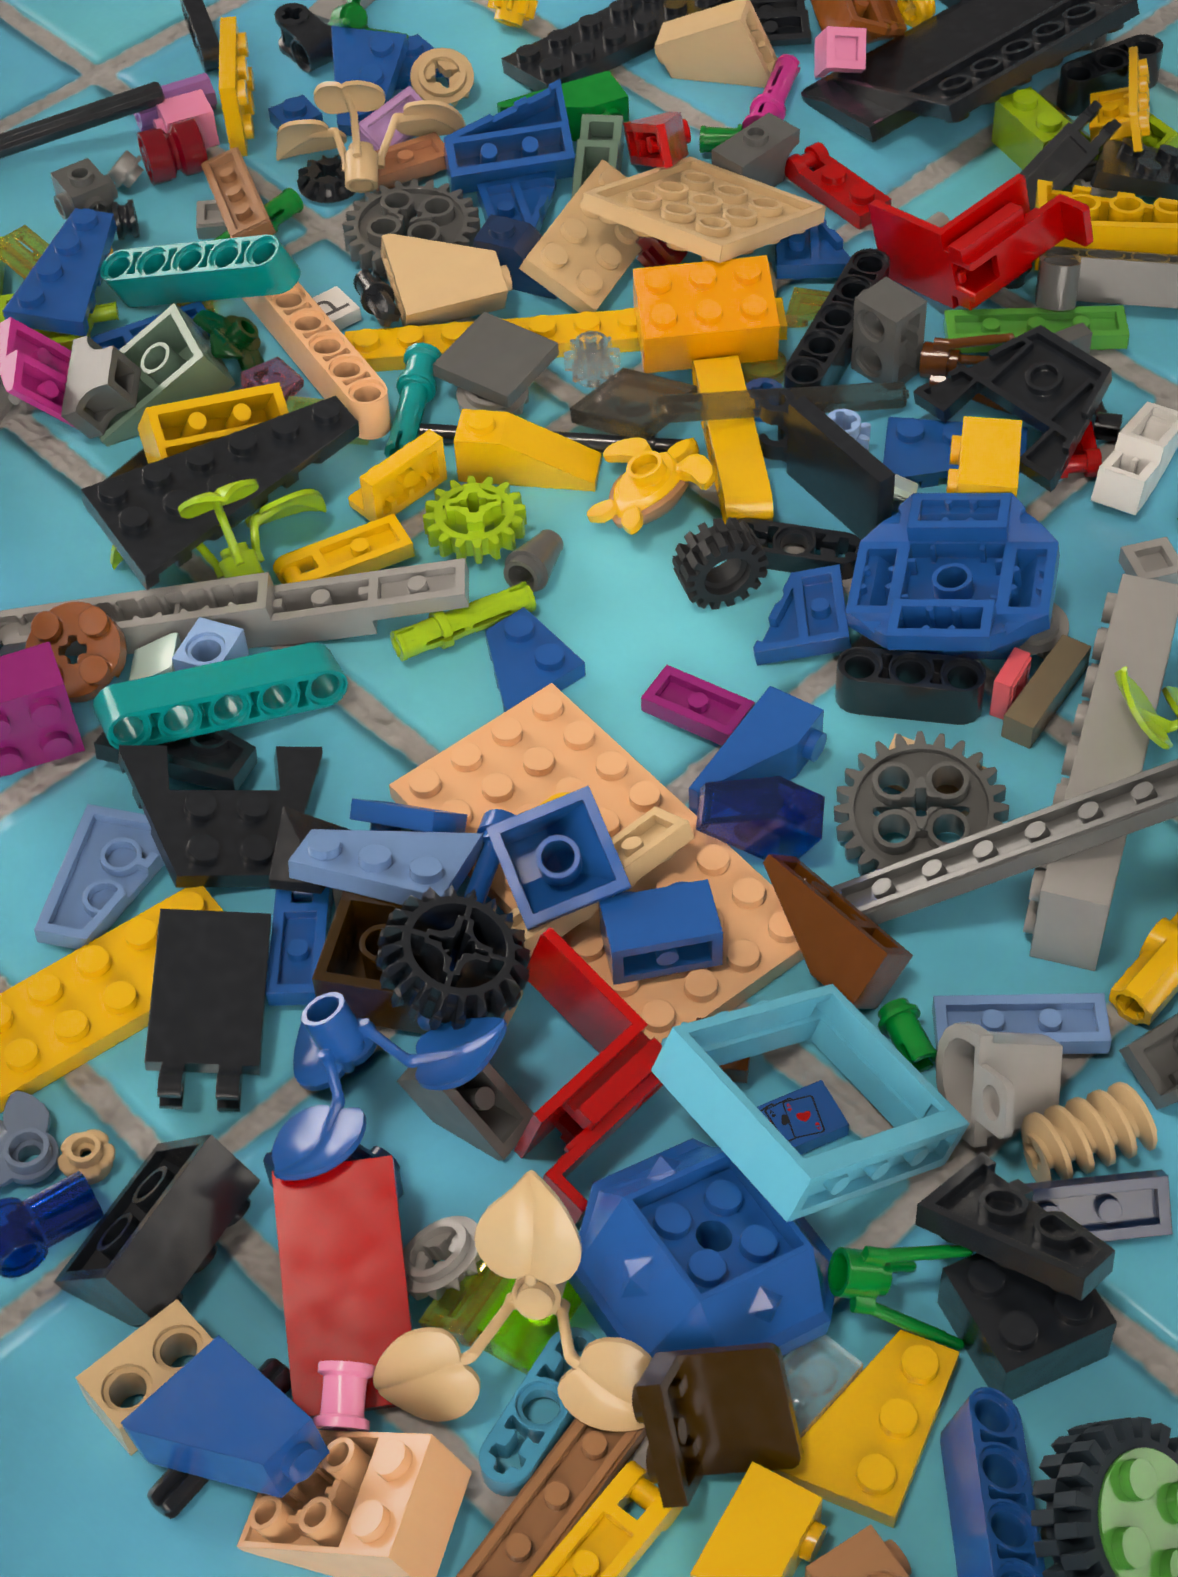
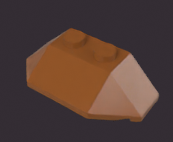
[811,0,907,44]

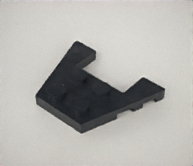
[913,325,1112,492]
[118,745,323,888]

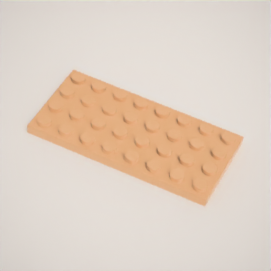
[389,683,804,1043]

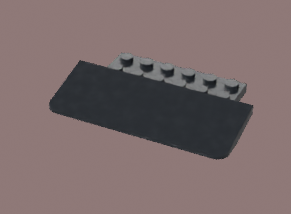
[801,0,1140,142]

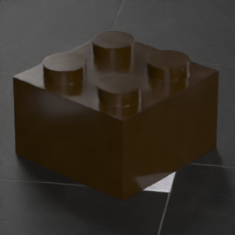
[312,891,428,1034]

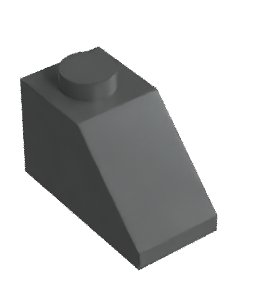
[397,1063,534,1161]

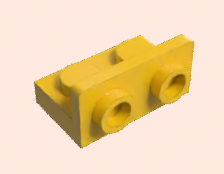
[348,429,448,522]

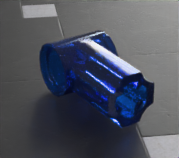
[0,1171,105,1278]

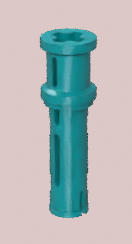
[384,343,442,458]

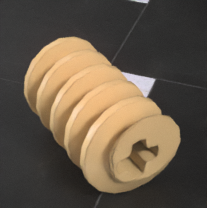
[1021,1082,1158,1182]

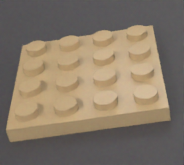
[582,156,826,263]

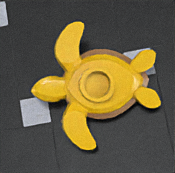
[587,437,716,535]

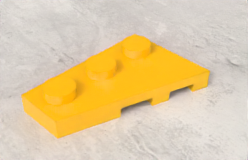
[773,1329,960,1528]

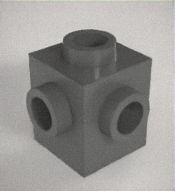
[50,158,118,220]

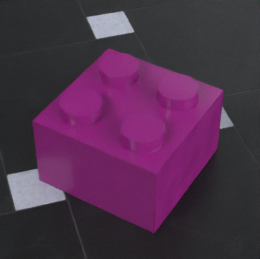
[0,642,85,777]

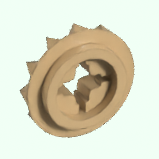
[410,48,474,107]

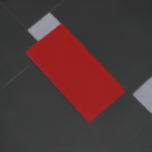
[272,1155,412,1419]

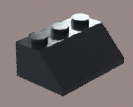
[54,1134,261,1326]

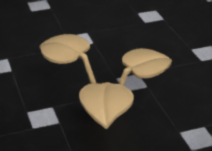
[276,80,466,193]
[373,1170,652,1432]

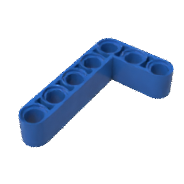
[940,1387,1046,1577]

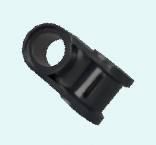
[275,3,333,73]

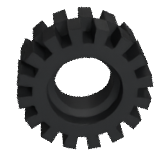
[672,517,769,609]

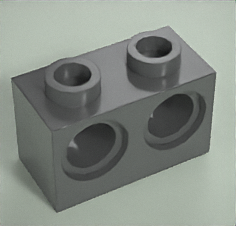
[851,277,927,393]

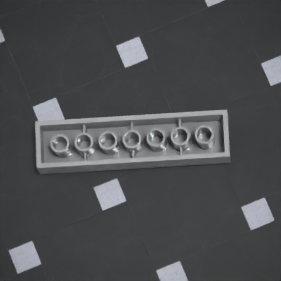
[1023,574,1178,971]

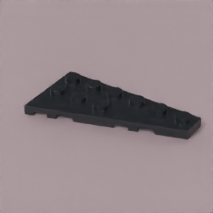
[81,396,359,591]

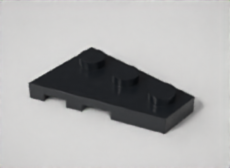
[94,730,257,790]
[915,1152,1115,1301]

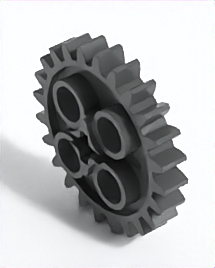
[342,179,481,275]
[834,731,1009,876]

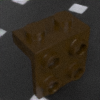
[632,1342,803,1508]

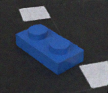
[349,798,467,833]

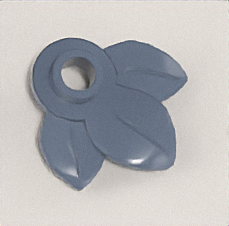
[0,1090,60,1188]

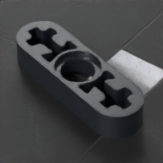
[180,0,220,72]
[737,518,861,580]

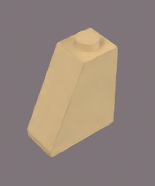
[655,0,777,88]
[381,233,512,327]

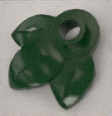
[193,310,266,383]

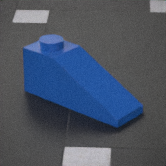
[689,686,827,822]

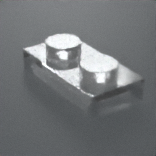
[783,1334,863,1439]

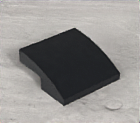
[750,0,811,46]

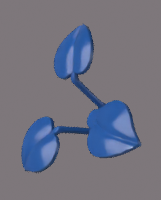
[272,992,507,1181]

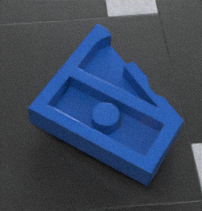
[476,170,556,233]
[753,564,852,666]

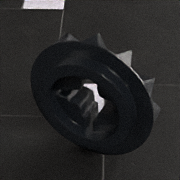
[297,154,356,203]

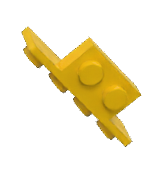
[1089,46,1150,153]

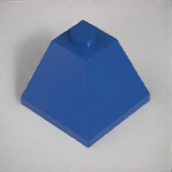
[486,785,631,931]

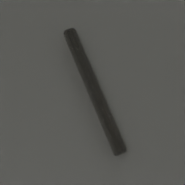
[654,381,909,424]

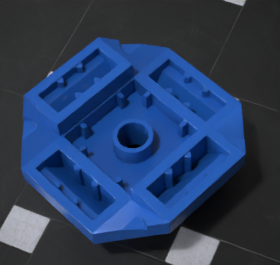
[845,493,1060,660]
[568,1138,835,1358]

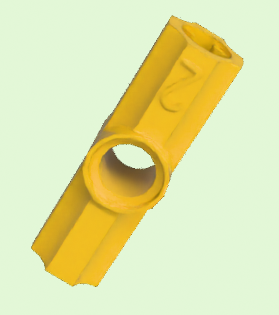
[1109,912,1178,1026]

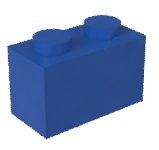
[599,879,723,985]

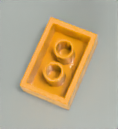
[633,255,780,374]

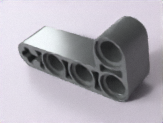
[1035,246,1178,311]

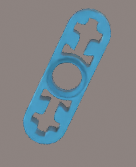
[479,1327,596,1496]

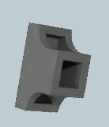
[712,113,800,187]
[61,335,141,439]

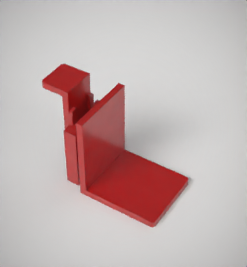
[868,173,1094,310]
[514,927,663,1225]

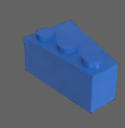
[444,79,575,194]

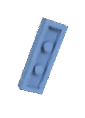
[932,993,1112,1054]

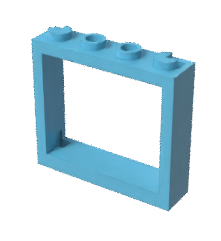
[651,984,970,1222]

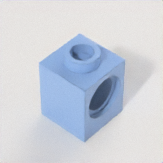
[172,617,249,671]

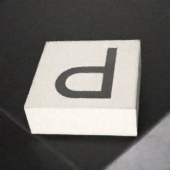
[313,286,362,330]

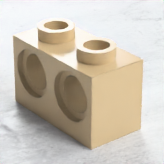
[75,1299,213,1456]

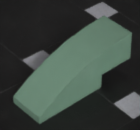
[571,114,625,199]

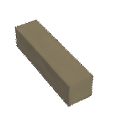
[1001,634,1091,749]

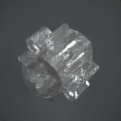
[564,331,620,388]

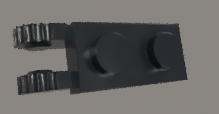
[1020,100,1122,211]

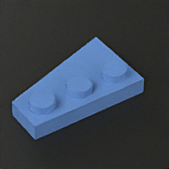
[34,804,164,949]
[288,829,483,905]

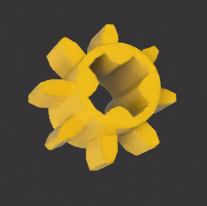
[487,0,538,28]

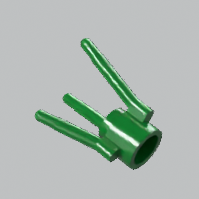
[328,0,409,39]
[828,1245,973,1351]

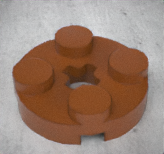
[25,602,127,703]

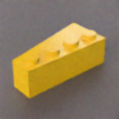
[1034,179,1178,270]

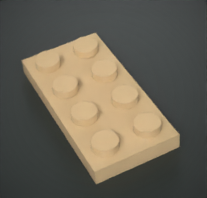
[519,159,642,313]

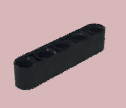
[784,248,890,411]

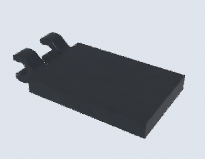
[759,388,895,540]
[144,909,272,1112]

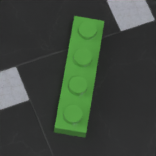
[943,305,1130,354]

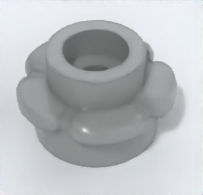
[108,150,144,188]

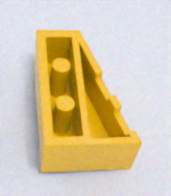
[137,382,289,464]

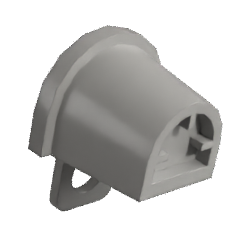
[936,1022,1063,1147]

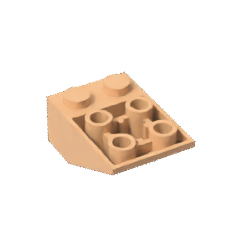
[237,1430,472,1577]

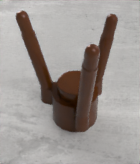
[919,333,1015,415]

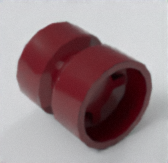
[137,117,208,186]

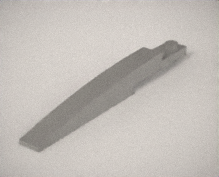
[0,558,469,656]

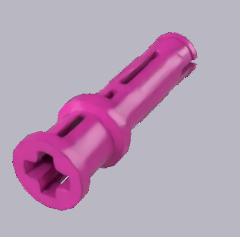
[742,54,800,128]

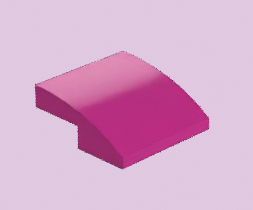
[0,317,77,429]

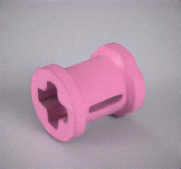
[313,1361,375,1432]

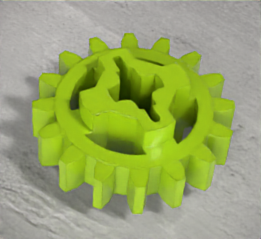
[423,476,527,564]

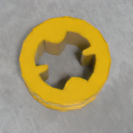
[897,0,936,27]

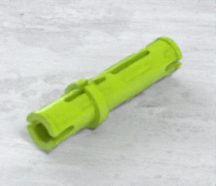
[390,581,536,661]

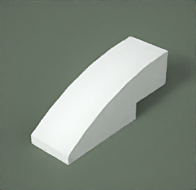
[1091,401,1178,516]

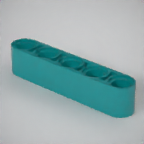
[100,234,301,307]
[93,642,348,750]

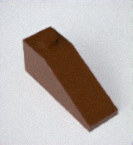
[763,854,913,1009]

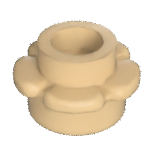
[58,1129,115,1185]

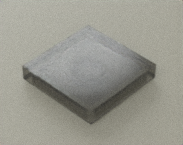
[570,368,698,441]

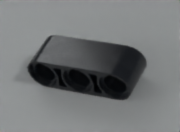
[1056,34,1163,116]
[835,647,986,725]

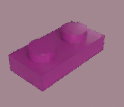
[641,664,755,746]

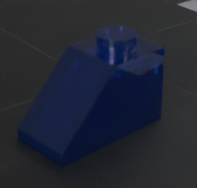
[696,776,825,860]

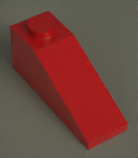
[623,112,691,168]

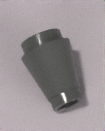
[504,529,563,592]

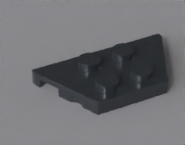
[1090,138,1178,200]

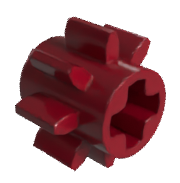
[636,236,688,268]

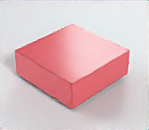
[989,647,1032,720]

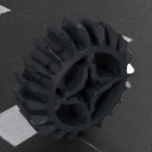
[375,885,531,1030]

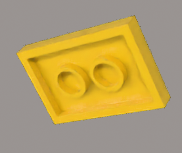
[219,16,255,156]

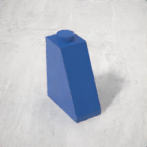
[120,1335,330,1498]

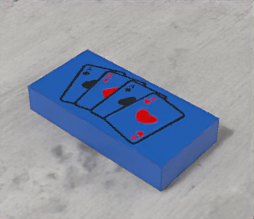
[757,1080,849,1155]

